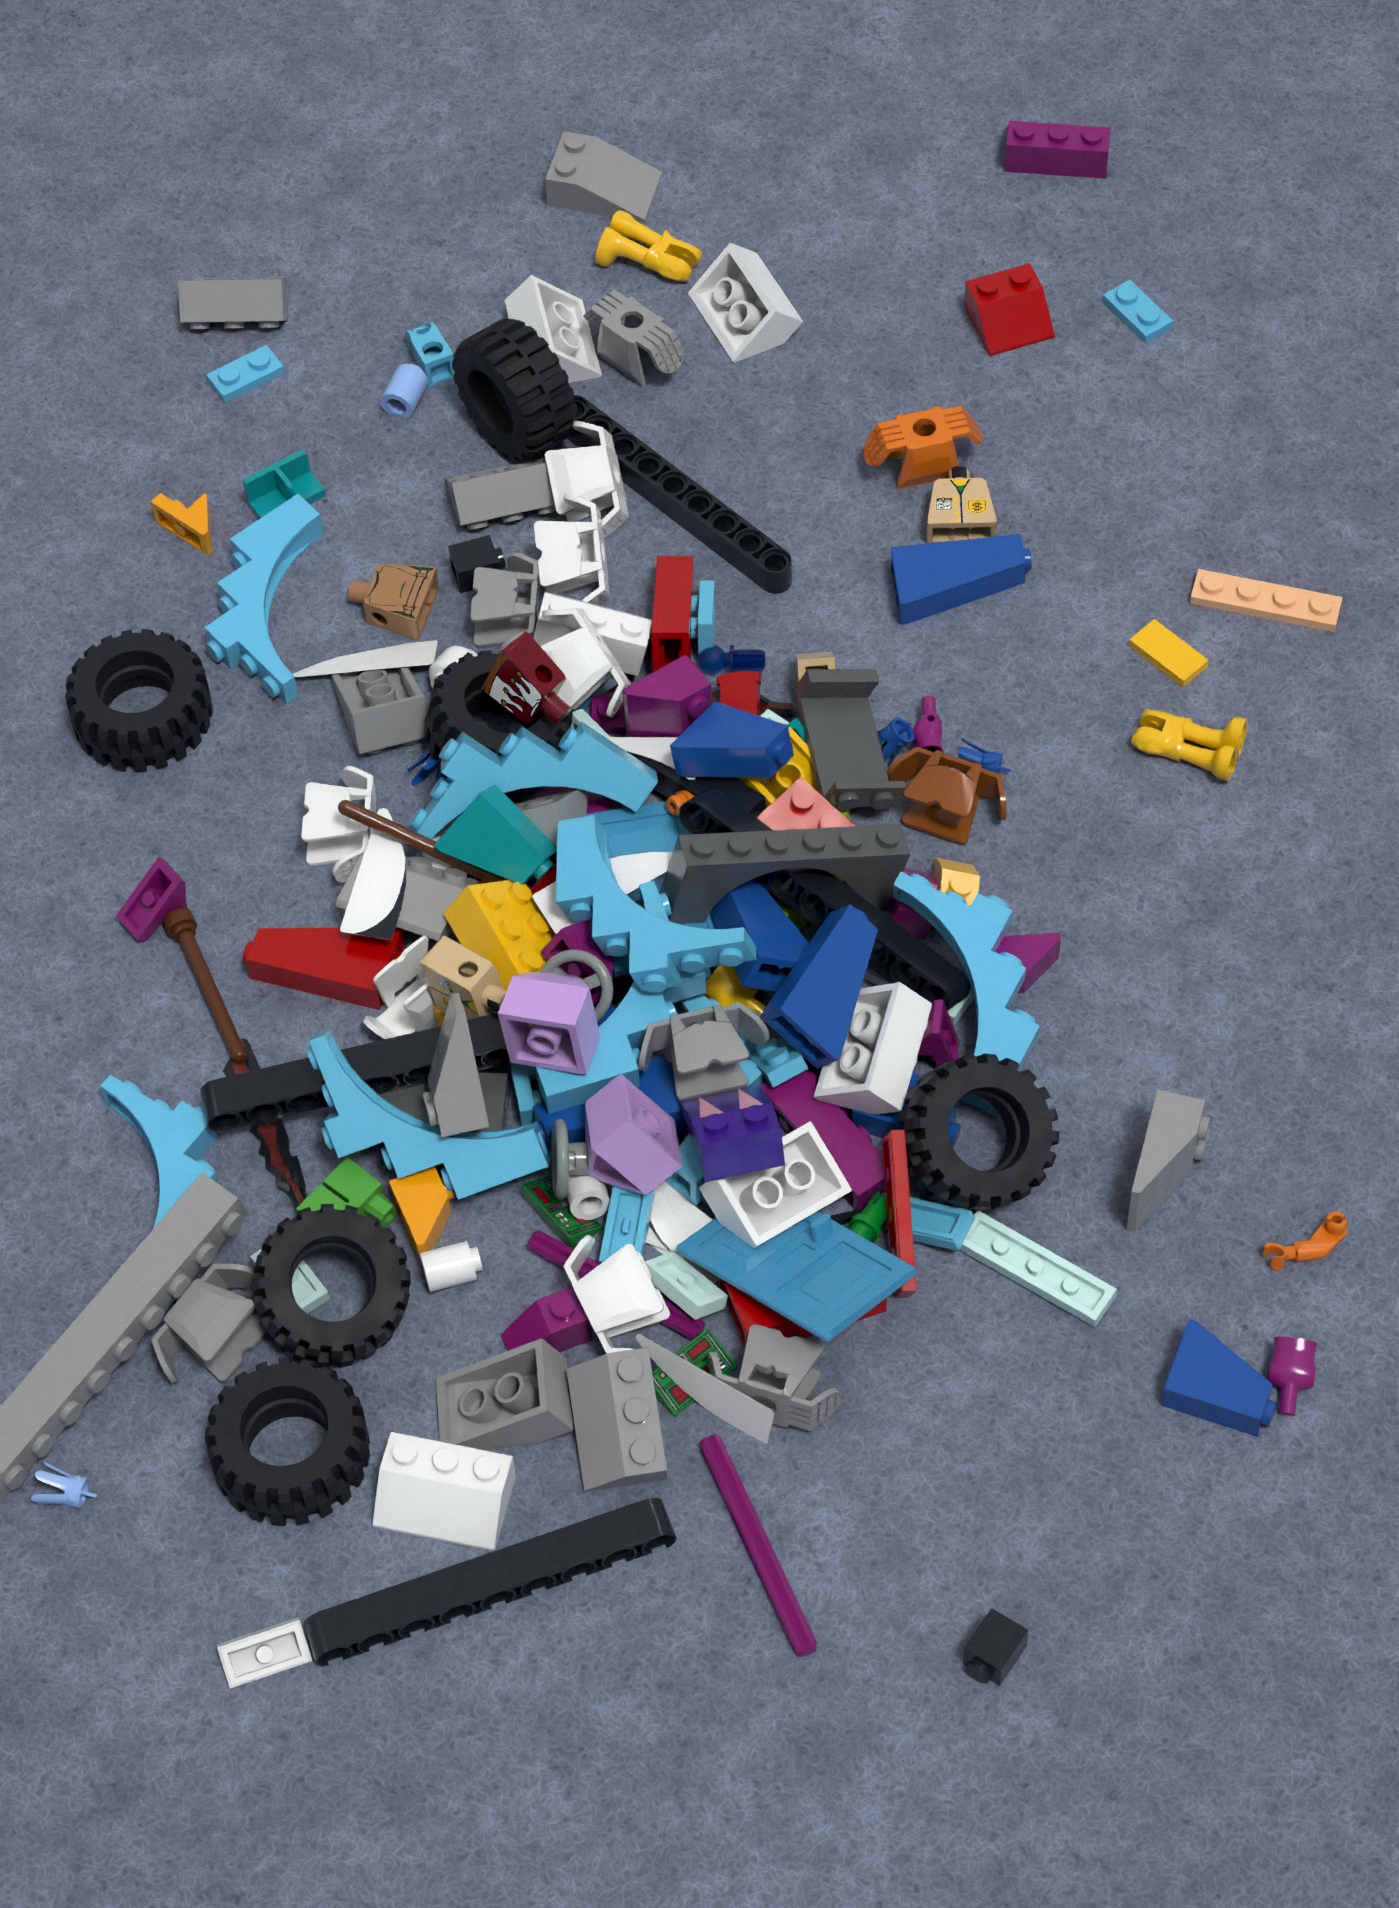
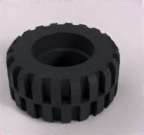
[452,318,577,461]
[65,629,213,772]
[424,650,573,794]
[897,1053,1059,1212]
[251,1204,411,1368]
[205,1358,370,1526]

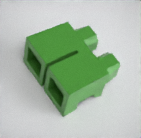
[296,1157,396,1228]

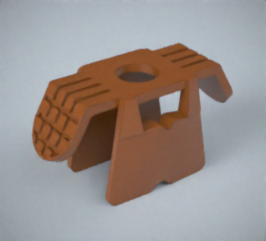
[887,747,1007,845]

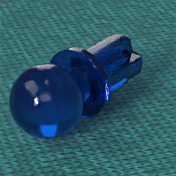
[698,645,766,674]

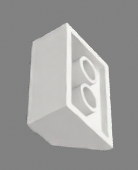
[688,243,803,363]
[504,275,602,383]
[533,592,652,676]
[814,982,932,1115]
[699,1121,852,1248]
[372,1432,516,1551]

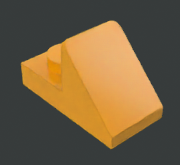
[151,493,212,556]

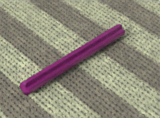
[700,1434,817,1657]

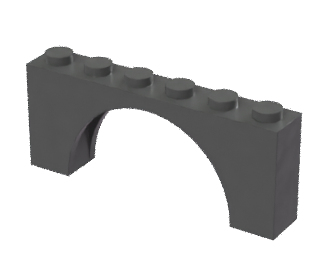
[660,824,910,924]

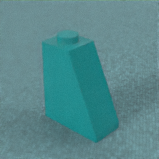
[434,785,557,885]

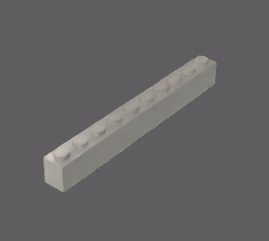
[0,1172,247,1503]

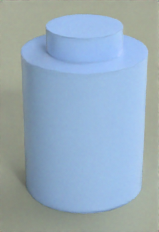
[380,364,428,418]

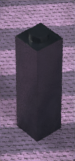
[637,735,767,817]

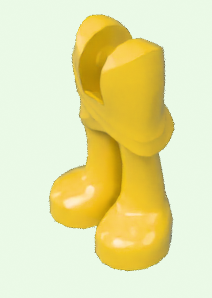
[595,210,702,282]
[1131,709,1248,781]

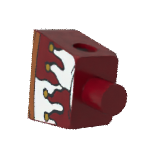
[481,631,572,725]

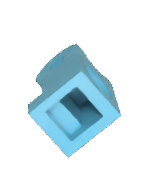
[405,322,455,387]

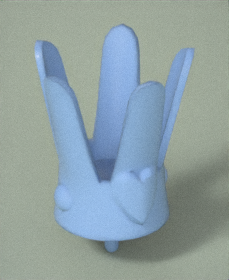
[30,1461,97,1510]

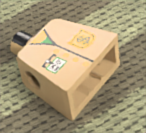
[927,466,997,544]
[419,936,507,1020]

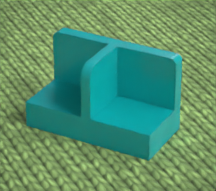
[242,449,326,520]

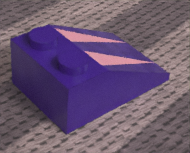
[680,1085,785,1182]

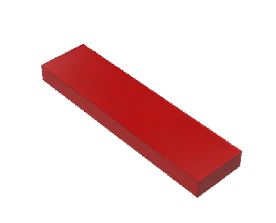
[881,1130,917,1298]

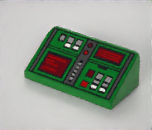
[521,1174,603,1249]
[652,1329,737,1417]

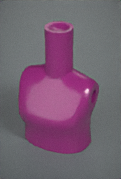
[910,696,943,752]
[1267,1336,1317,1416]

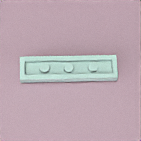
[959,1211,1117,1327]

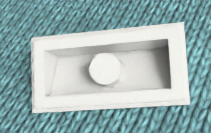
[217,1617,312,1689]

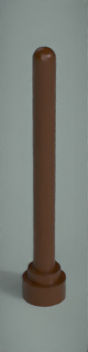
[338,800,508,884]
[163,908,247,1063]

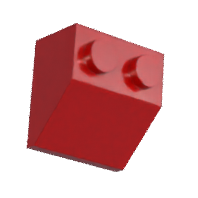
[964,263,1055,356]

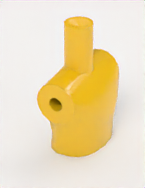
[704,965,766,1022]

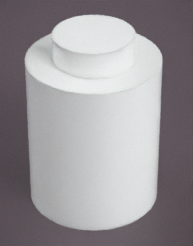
[567,1174,610,1220]
[419,1241,483,1293]

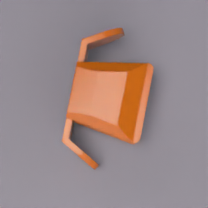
[864,406,984,489]

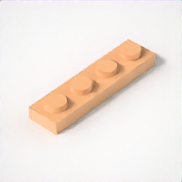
[1190,569,1343,632]

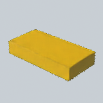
[1129,619,1209,688]

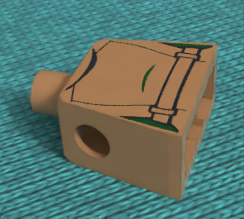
[348,564,439,641]

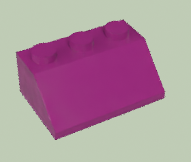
[1005,121,1111,179]
[622,655,712,758]

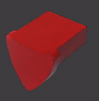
[717,671,761,716]

